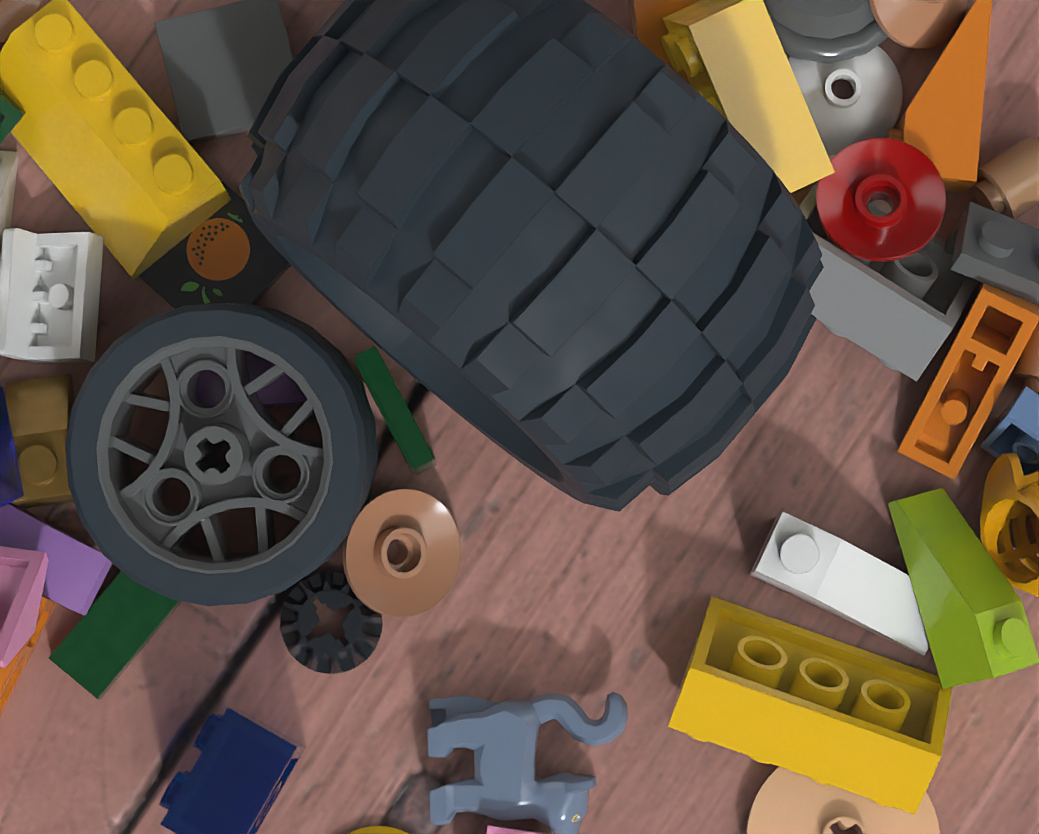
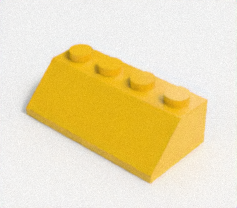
[0,0,232,280]
[668,596,953,815]

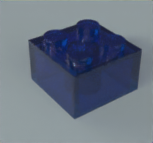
[159,707,306,834]

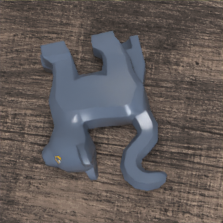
[427,692,628,834]

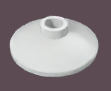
[788,46,903,156]

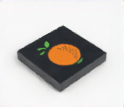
[139,177,292,309]

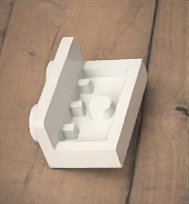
[0,228,104,363]

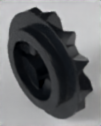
[279,571,383,674]

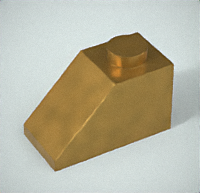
[3,374,74,509]

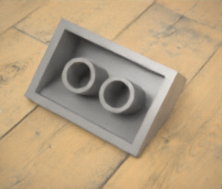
[800,180,978,382]

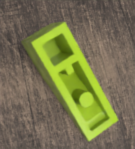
[888,488,1039,689]

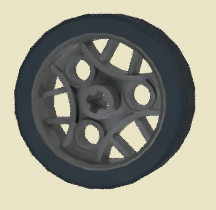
[65,302,378,606]

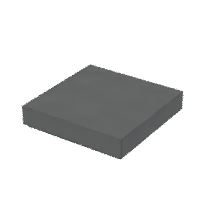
[154,0,293,145]

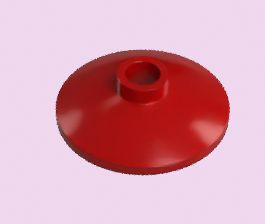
[816,138,946,261]

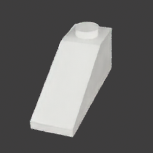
[749,512,930,656]

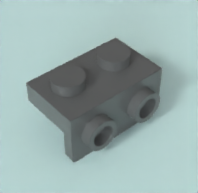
[944,201,1039,305]

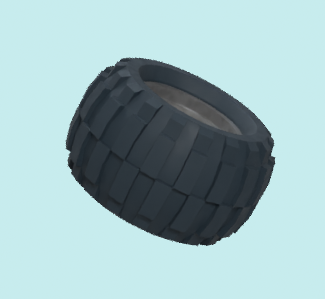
[239,0,824,512]

